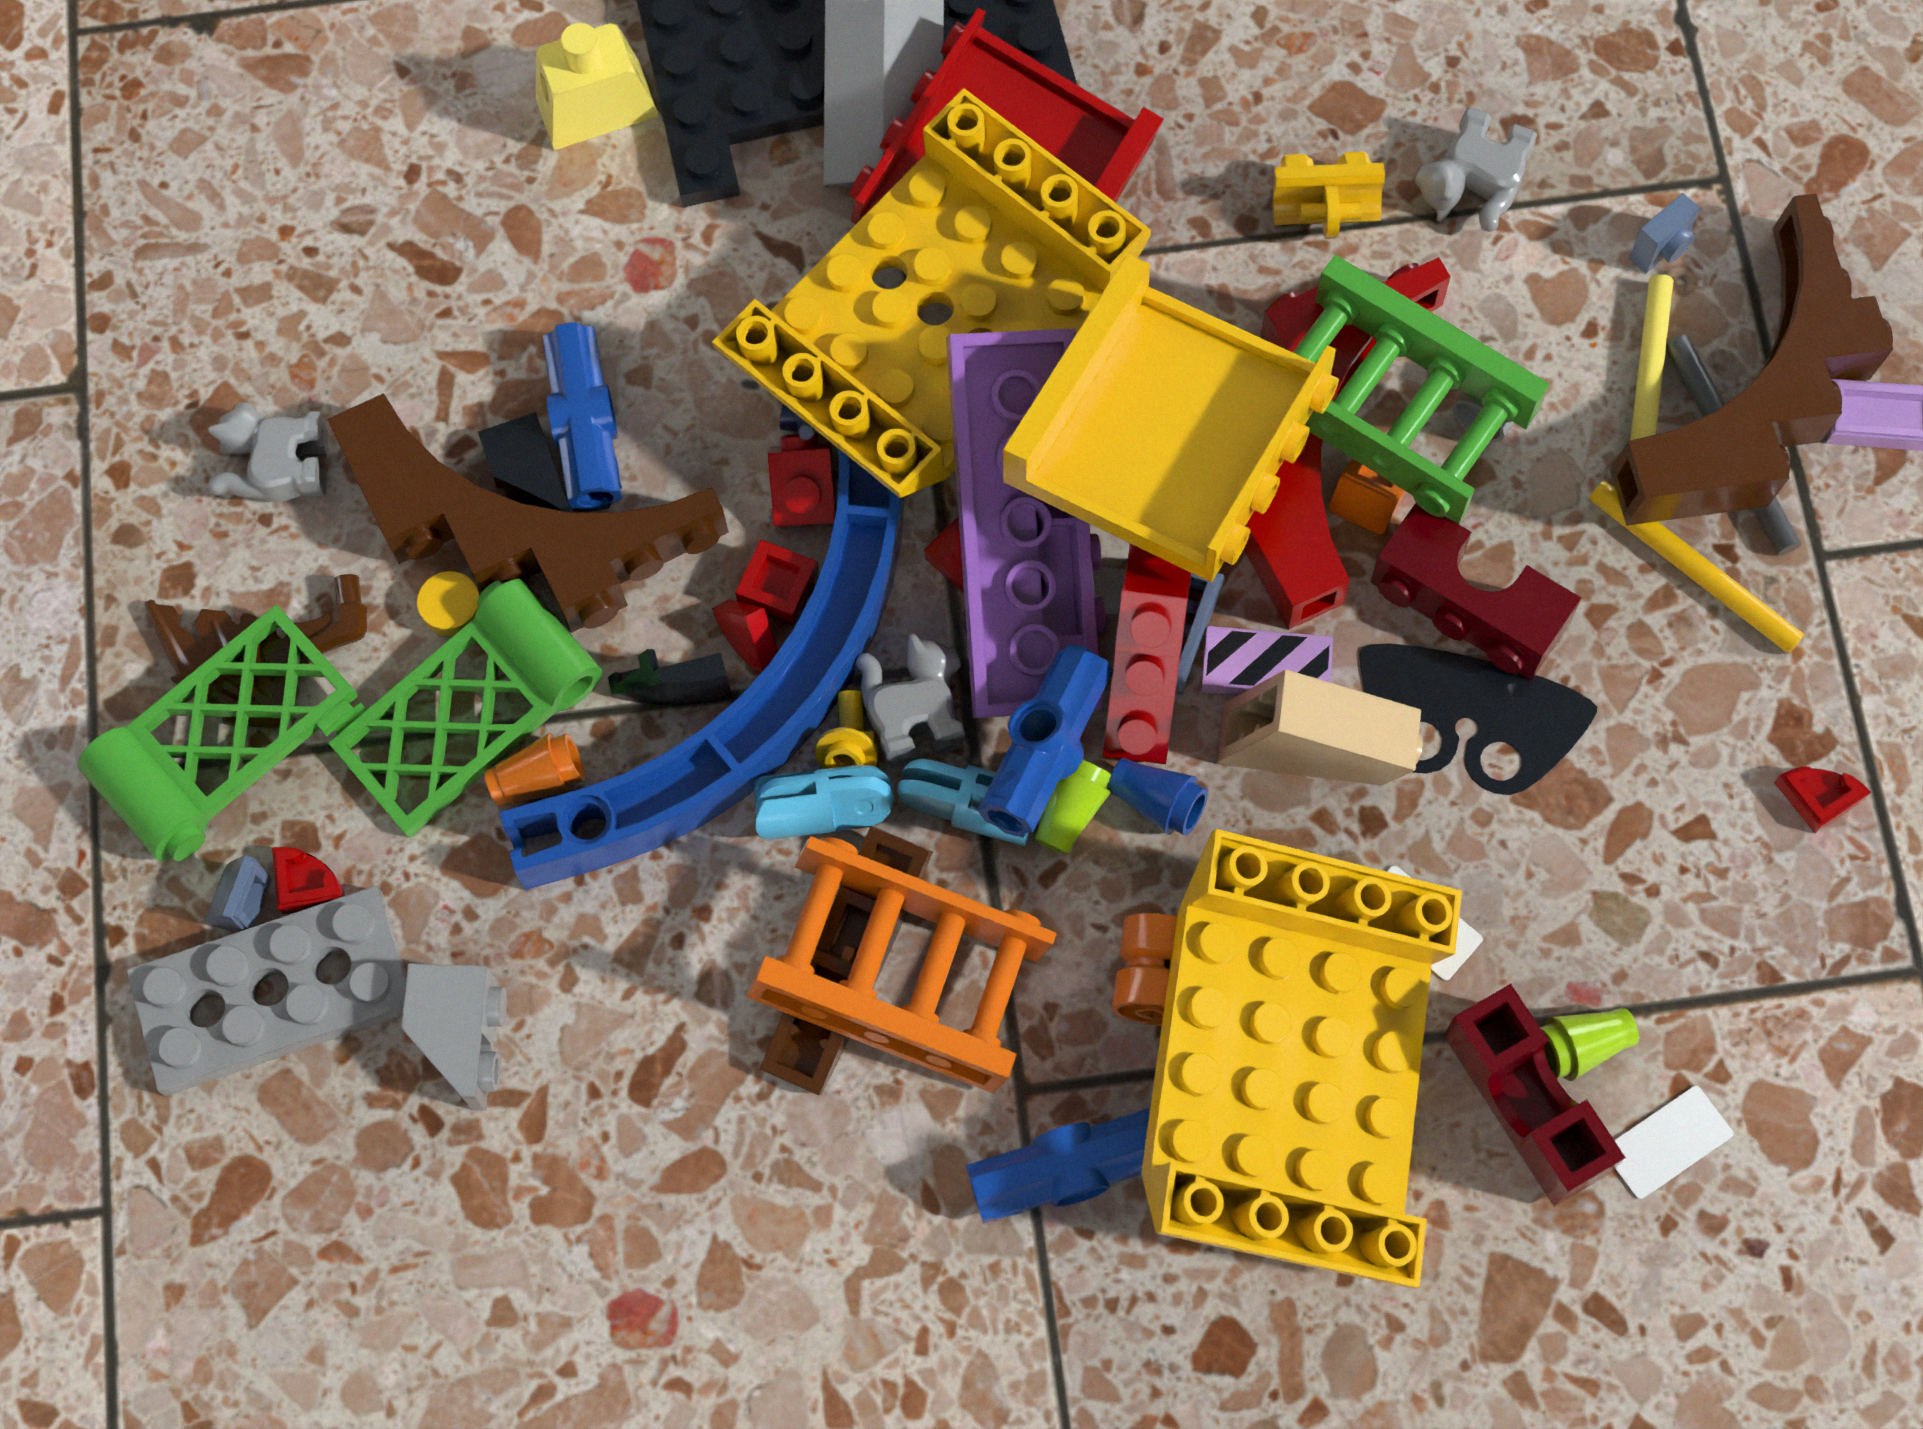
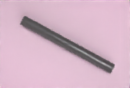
[1666,335,1801,556]

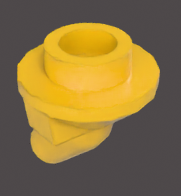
[815,690,879,769]

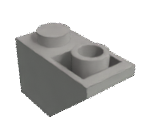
[401,963,507,1111]

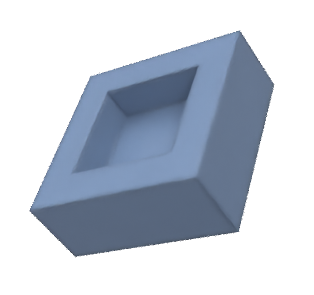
[1629,193,1700,274]

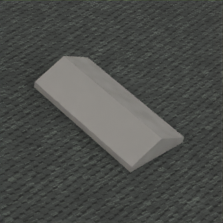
[824,0,944,188]

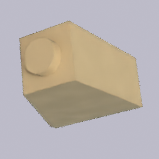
[1217,669,1423,786]

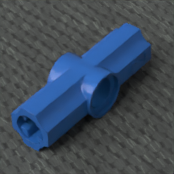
[543,322,622,512]
[978,644,1113,838]
[966,1108,1150,1224]

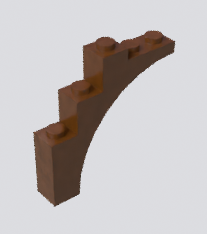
[1610,193,1893,526]
[327,393,729,632]

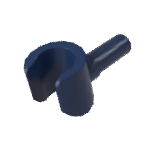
[780,404,815,440]

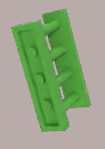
[1292,254,1550,524]

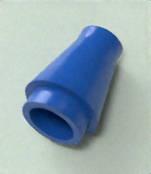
[1107,758,1208,836]

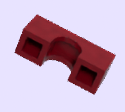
[1370,503,1582,681]
[1443,984,1626,1207]

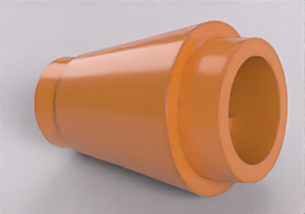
[485,733,585,806]

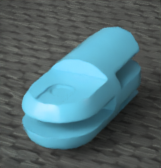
[897,759,1029,847]
[754,765,895,840]

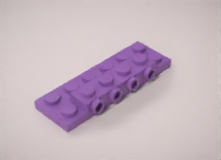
[946,328,1106,718]

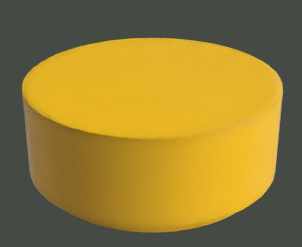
[417,571,480,637]

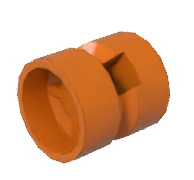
[1112,913,1177,1026]

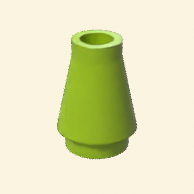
[1033,759,1111,855]
[1540,1008,1639,1081]

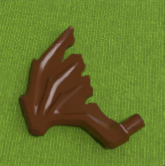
[145,574,367,729]

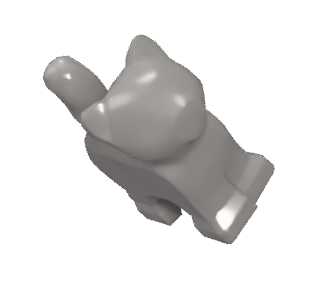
[1415,106,1537,232]
[208,402,329,502]
[856,633,966,767]

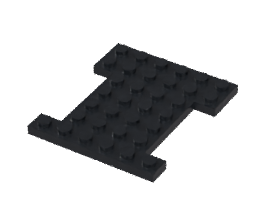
[637,0,1077,208]

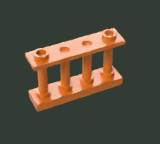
[746,836,1057,1093]

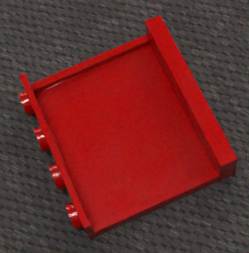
[848,8,1164,224]

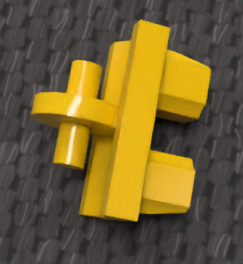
[1272,151,1385,239]

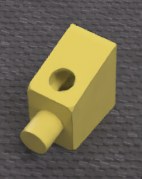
[535,23,659,150]

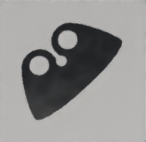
[1360,643,1597,795]

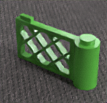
[328,579,603,837]
[77,604,358,861]

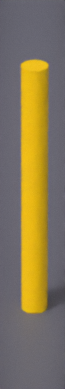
[1589,480,1805,654]

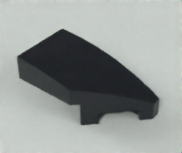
[478,412,571,512]
[608,649,733,705]

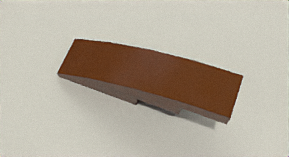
[760,826,933,1096]

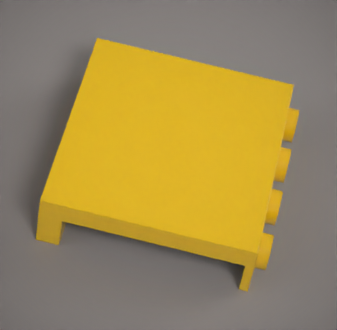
[1003,254,1339,583]

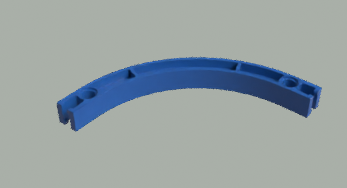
[499,448,904,890]

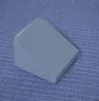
[205,855,271,933]

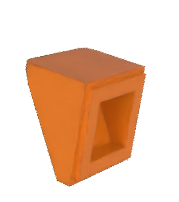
[1329,458,1406,535]

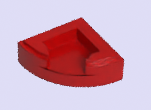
[712,599,778,673]
[1774,766,1871,833]
[272,847,345,915]

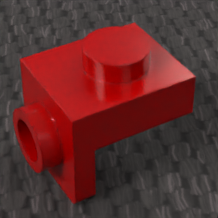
[767,433,836,527]

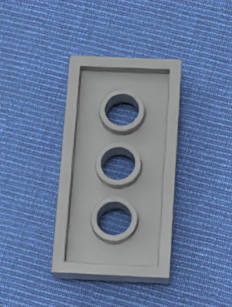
[127,885,407,1096]

